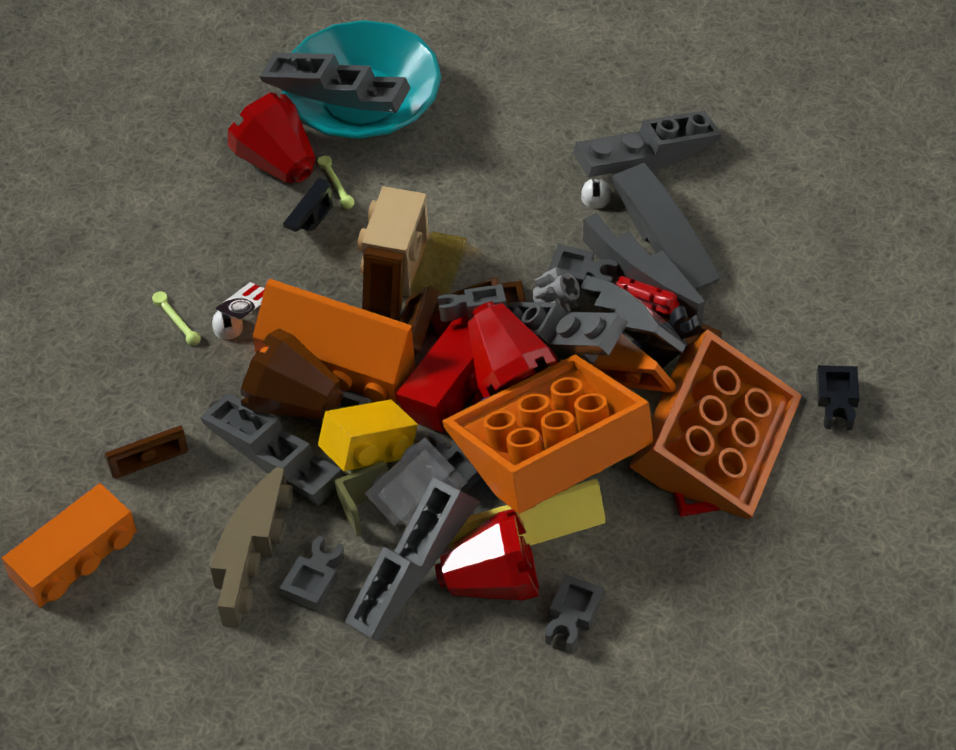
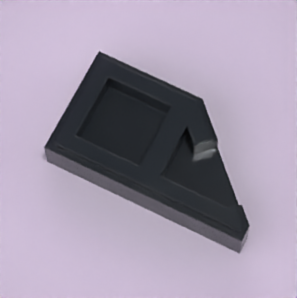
[283,178,333,232]

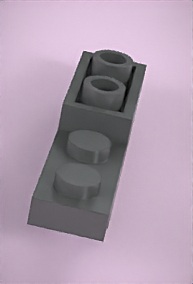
[573,110,721,177]
[507,302,628,364]

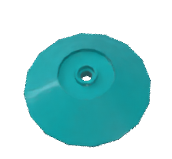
[281,20,442,139]

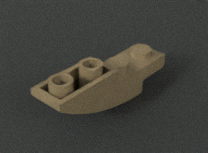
[210,467,293,628]

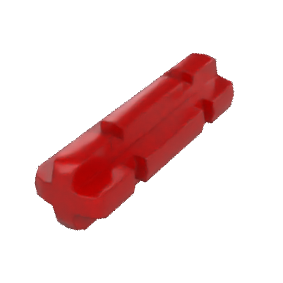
[614,276,679,315]

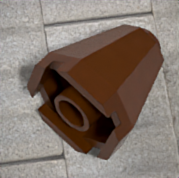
[240,328,343,419]

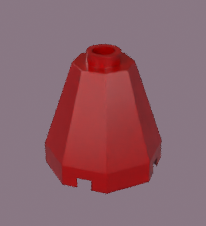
[228,92,315,183]
[468,301,559,398]
[435,509,539,601]

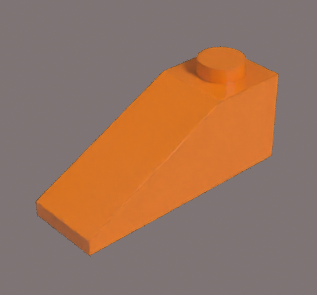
[561,334,677,392]

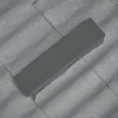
[345,477,481,641]

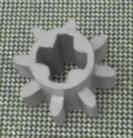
[533,267,580,312]

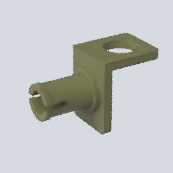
[334,461,392,537]

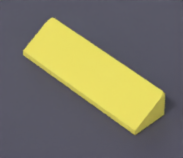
[447,479,605,547]

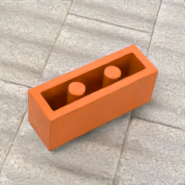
[1,483,137,608]

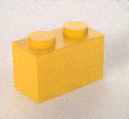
[318,399,418,471]

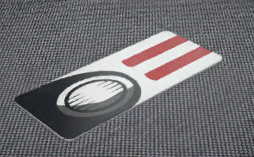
[215,282,265,320]

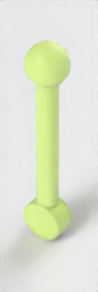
[317,155,354,209]
[152,291,201,346]

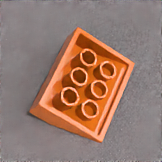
[629,329,802,519]
[443,354,654,514]

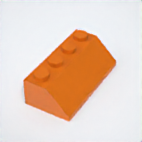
[253,278,415,404]

